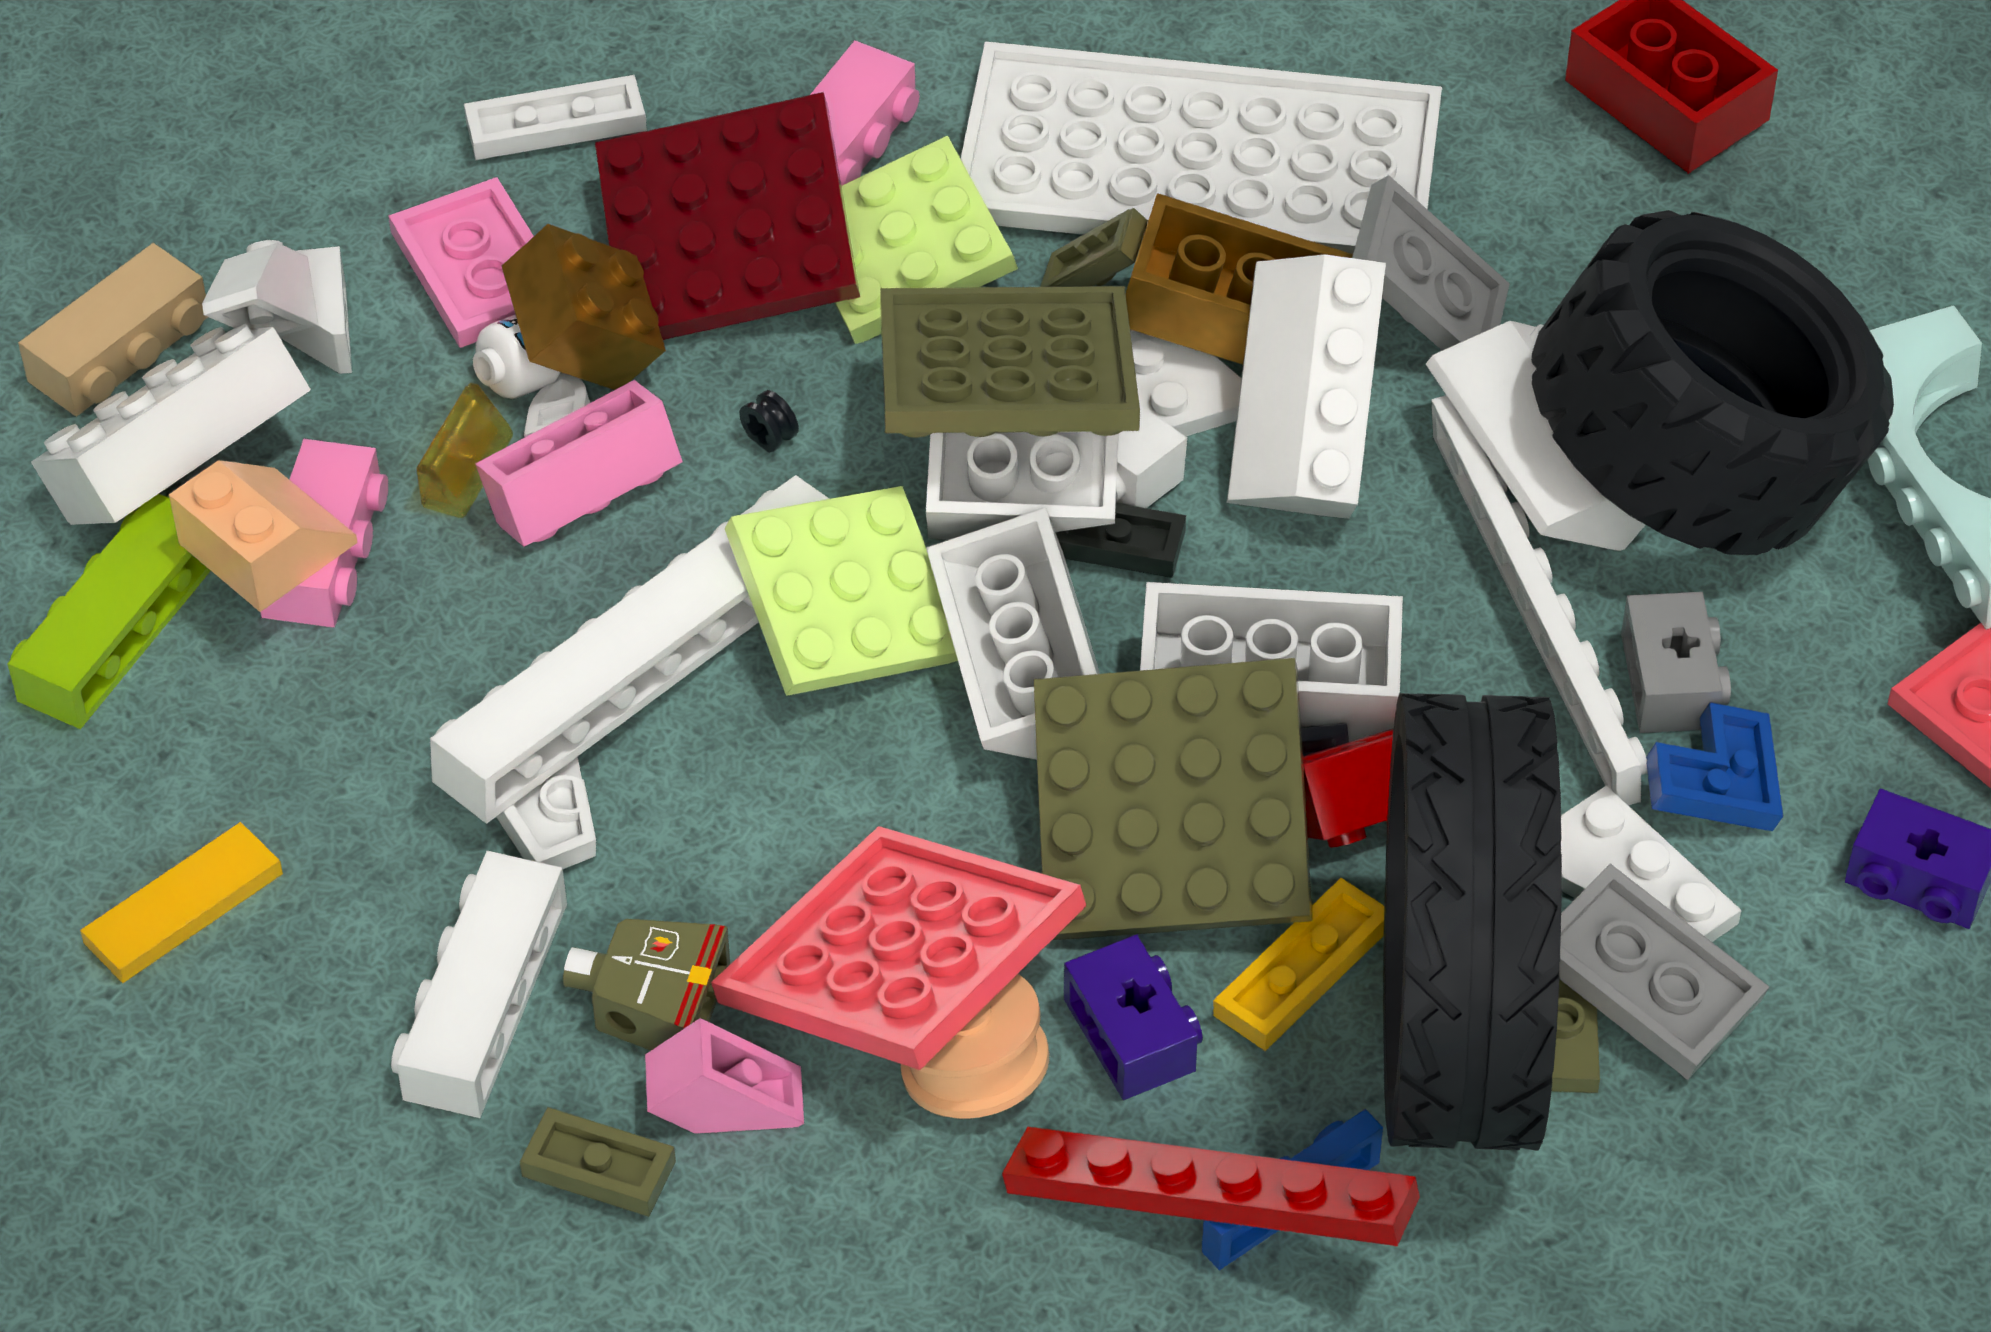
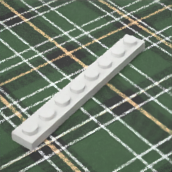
[1432,395,1648,805]

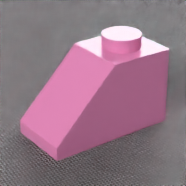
[645,1018,804,1134]

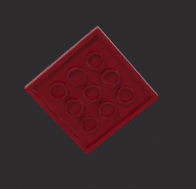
[595,92,860,340]

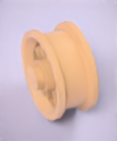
[901,974,1050,1119]

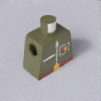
[563,919,730,1050]

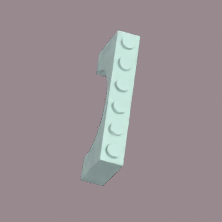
[1868,305,1991,629]

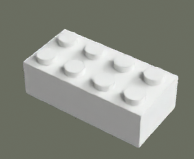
[31,324,311,525]
[1140,582,1403,742]

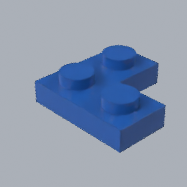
[1646,703,1783,831]

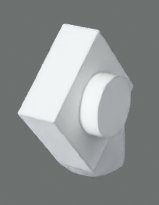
[524,373,590,437]

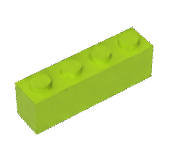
[7,494,211,729]

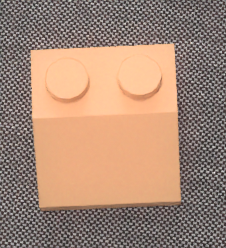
[169,460,358,612]

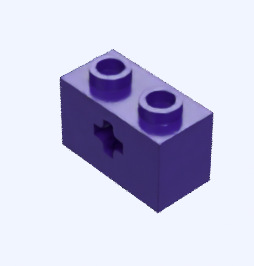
[1845,788,1991,929]
[1064,934,1203,1101]

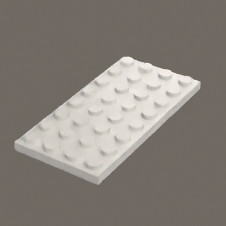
[961,42,1442,254]

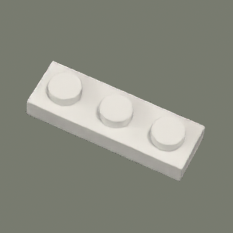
[464,75,647,160]

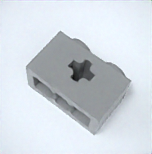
[1621,592,1731,733]

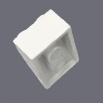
[926,432,1119,540]

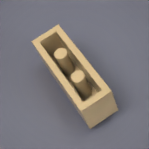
[18,243,208,417]

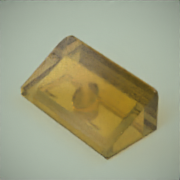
[416,382,513,518]

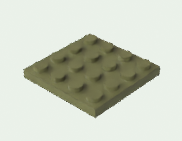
[880,286,1140,438]
[1034,658,1313,940]

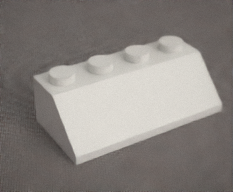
[1226,254,1386,519]
[1426,321,1645,551]
[926,507,1100,760]

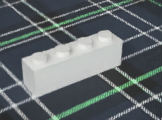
[391,851,567,1118]

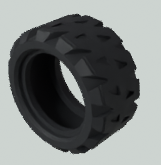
[1531,210,1894,555]

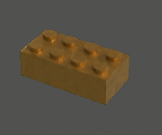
[1125,193,1353,364]

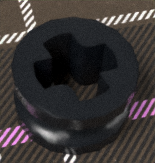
[739,390,799,453]

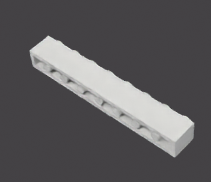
[430,475,829,824]

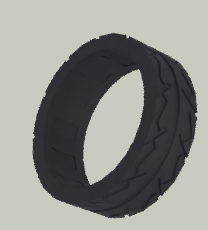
[1383,693,1562,1151]

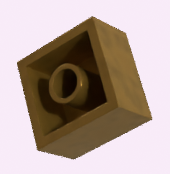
[501,224,666,390]

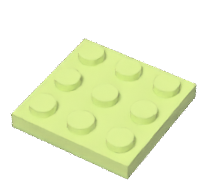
[835,136,1018,344]
[724,486,958,696]

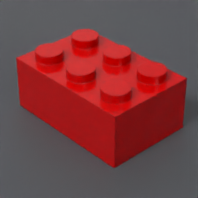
[1565,0,1778,174]

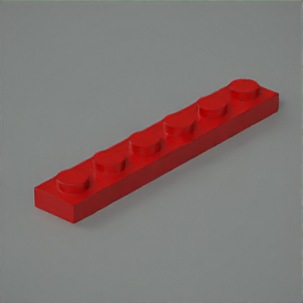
[1002,1127,1420,1246]

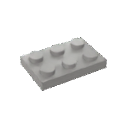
[1352,175,1510,351]
[1559,863,1769,1080]

